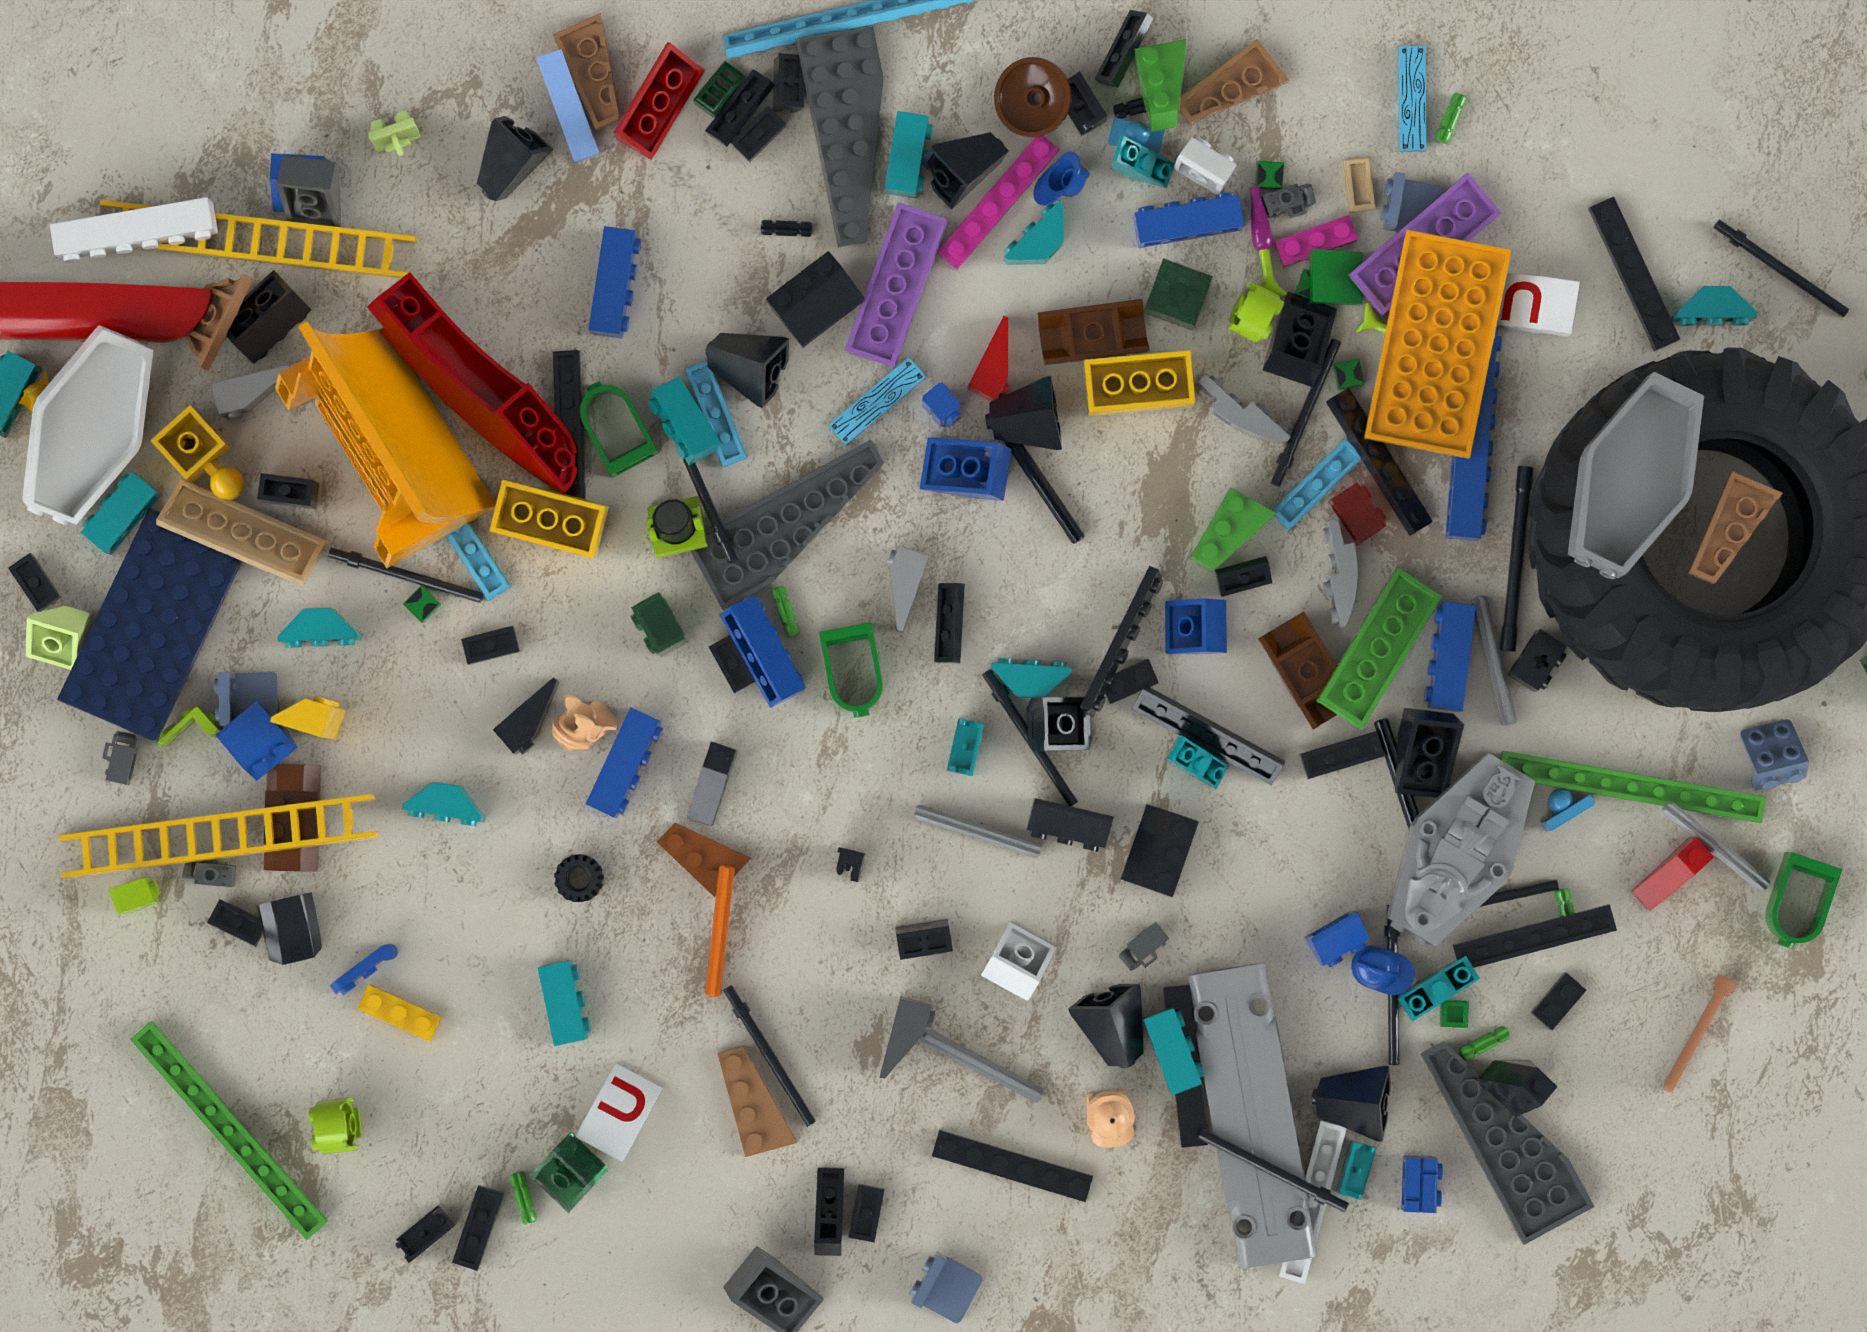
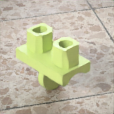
[368,111,421,156]

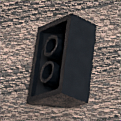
[766,251,865,348]
[227,270,311,364]
[1026,798,1114,852]
[1121,804,1199,897]

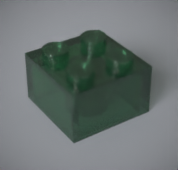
[1144,258,1213,331]
[630,592,689,657]
[530,1132,609,1213]

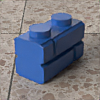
[922,382,961,428]
[1401,1155,1443,1213]

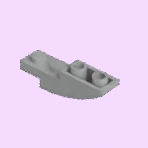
[1196,374,1291,444]
[1322,519,1358,629]

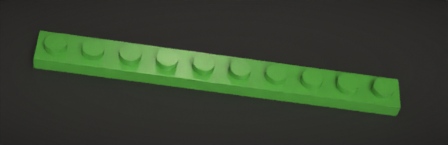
[1500,751,1766,823]
[130,1021,328,1240]

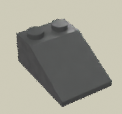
[277,155,341,227]
[879,996,935,1079]
[723,1246,824,1332]

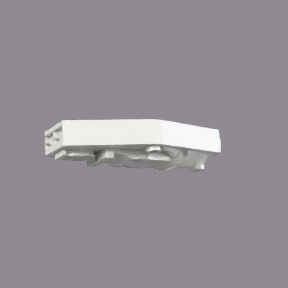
[22,325,153,525]

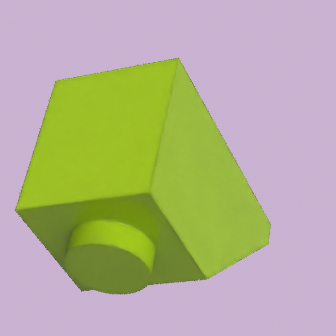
[108,877,161,915]

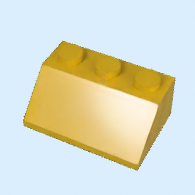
[270,696,346,740]

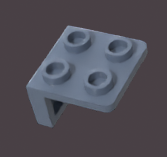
[1380,172,1443,232]
[214,672,279,727]
[1740,719,1809,791]
[909,1251,982,1323]

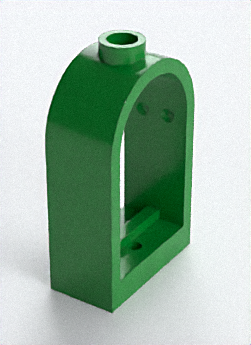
[580,381,659,478]
[819,622,883,718]
[1765,852,1843,949]

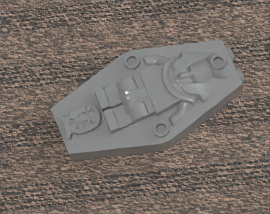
[1568,372,1704,579]
[1386,753,1535,948]

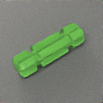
[1435,93,1467,144]
[772,586,800,638]
[1555,888,1575,917]
[1459,1026,1510,1061]
[510,1171,537,1225]

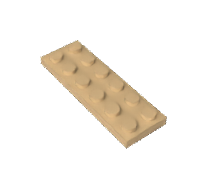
[156,479,327,587]

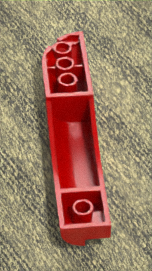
[367,272,578,495]
[0,282,213,343]

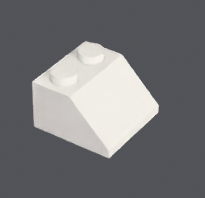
[1173,137,1237,195]
[981,922,1056,1001]

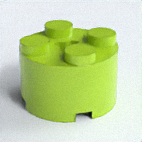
[1227,281,1284,343]
[308,1097,362,1155]

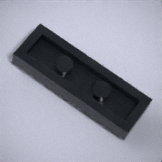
[1095,10,1154,88]
[705,69,775,147]
[934,583,965,663]
[1299,731,1384,779]
[452,1185,504,1271]

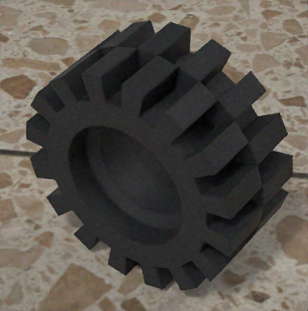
[554,854,604,902]

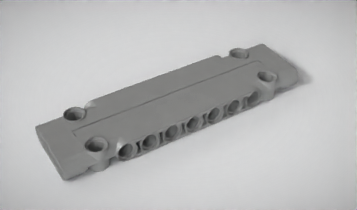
[1188,962,1317,1268]

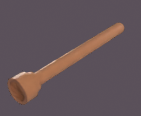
[1663,974,1737,1092]

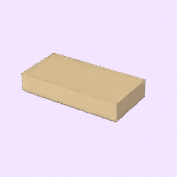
[1343,157,1377,213]

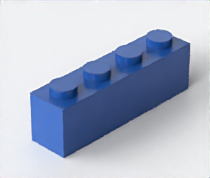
[1133,192,1244,248]
[588,226,641,339]
[720,595,806,708]
[1424,601,1476,712]
[586,707,663,818]

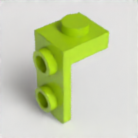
[158,706,222,746]

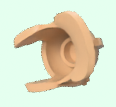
[552,695,618,752]
[1087,1088,1136,1148]

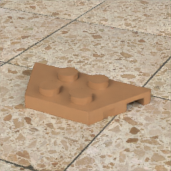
[185,274,253,371]

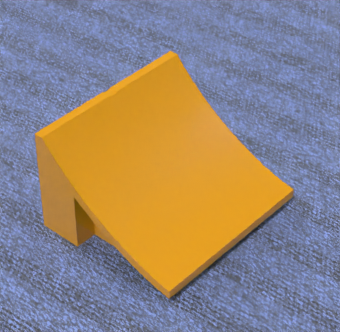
[275,321,496,568]

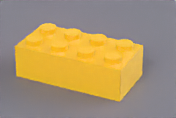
[1083,350,1195,417]
[489,479,609,558]

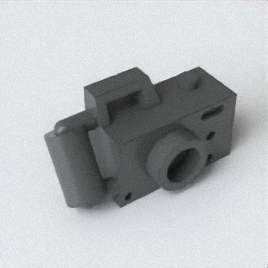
[1262,183,1316,218]
[102,731,138,785]
[182,859,237,887]
[1119,922,1169,971]

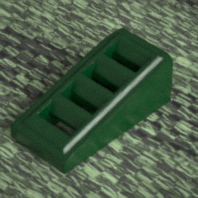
[693,61,746,118]

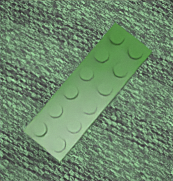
[1316,567,1442,730]

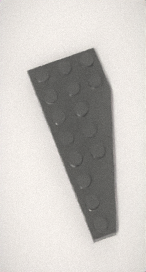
[796,26,884,248]
[691,440,884,611]
[1420,1041,1594,1245]

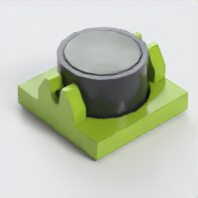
[646,496,708,558]

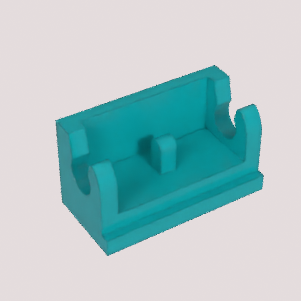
[946,719,984,776]
[1336,1139,1377,1200]

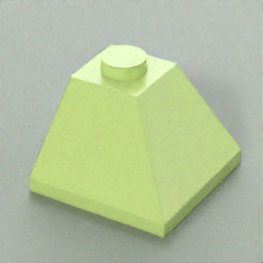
[26,606,90,670]

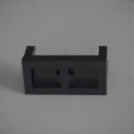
[773,53,804,112]
[1068,71,1107,136]
[836,847,866,882]
[895,919,953,960]
[395,1205,455,1263]

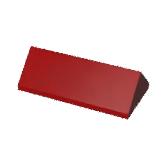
[613,42,705,160]

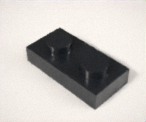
[731,106,787,163]
[8,553,62,612]
[1215,556,1272,597]
[461,626,520,665]
[709,635,756,694]
[1105,659,1159,704]
[207,899,263,947]
[1530,972,1587,1030]
[848,1183,885,1243]

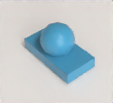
[1107,117,1165,154]
[1540,789,1595,831]

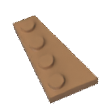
[553,13,620,131]
[1179,39,1289,125]
[1688,471,1783,584]
[717,1046,797,1157]

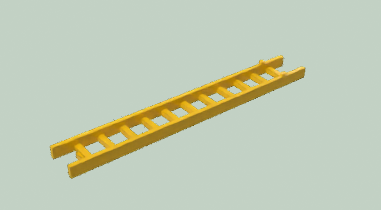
[100,200,417,278]
[58,794,378,879]

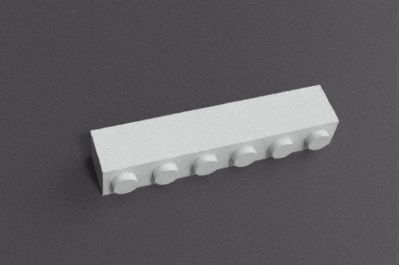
[50,197,218,263]

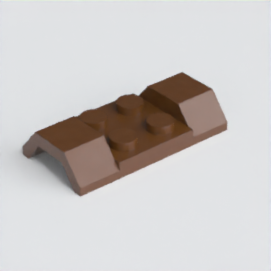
[1037,299,1150,365]
[1258,611,1337,730]
[263,764,321,872]

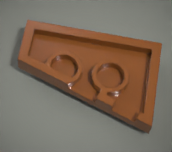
[657,823,751,897]

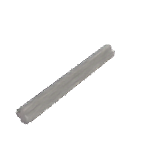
[1472,596,1517,725]
[1662,801,1770,892]
[914,805,1042,858]
[921,1029,1043,1102]

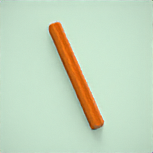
[705,865,735,997]

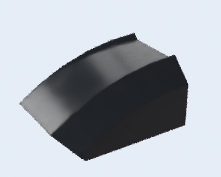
[1026,697,1092,751]
[257,892,322,965]

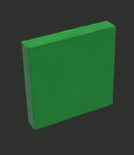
[1310,249,1362,306]

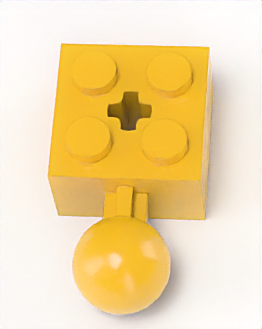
[150,405,245,500]

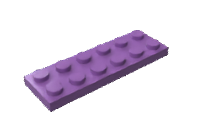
[1348,173,1501,315]
[845,202,948,368]

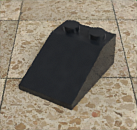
[1262,292,1337,387]
[1395,708,1464,798]

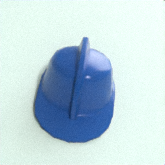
[1033,152,1090,206]
[1351,945,1415,995]

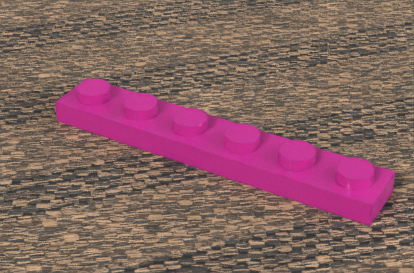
[937,136,1060,270]

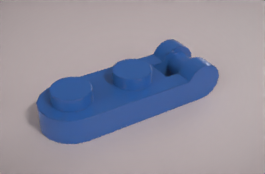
[330,944,398,996]

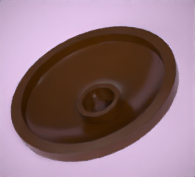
[994,57,1071,138]

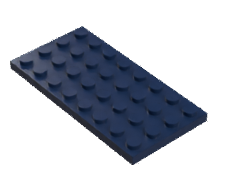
[57,508,242,743]

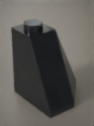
[476,116,553,202]
[923,132,1009,210]
[705,333,789,408]
[985,376,1062,450]
[1068,984,1144,1068]
[1477,1060,1558,1117]
[1312,1065,1391,1142]

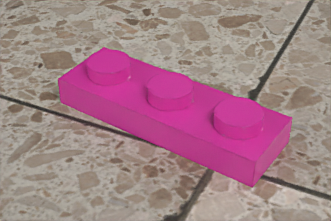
[1274,215,1358,268]

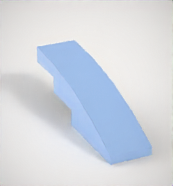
[536,49,599,163]

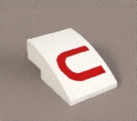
[1496,274,1580,337]
[575,1063,663,1162]

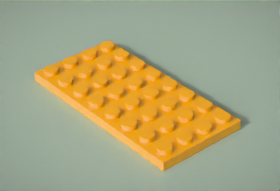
[1364,230,1512,459]

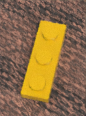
[357,984,442,1042]

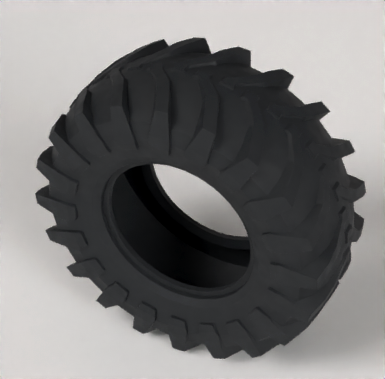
[1527,347,1867,712]

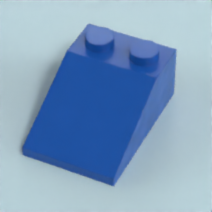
[920,437,1012,501]

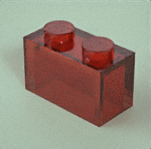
[1328,482,1387,546]

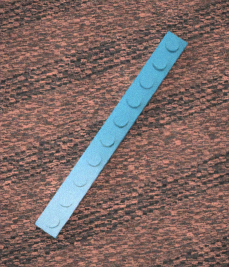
[722,0,975,58]

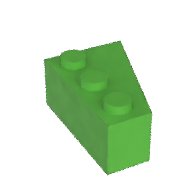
[1135,39,1186,132]
[1189,487,1277,572]

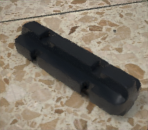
[1113,97,1146,119]
[761,220,812,237]

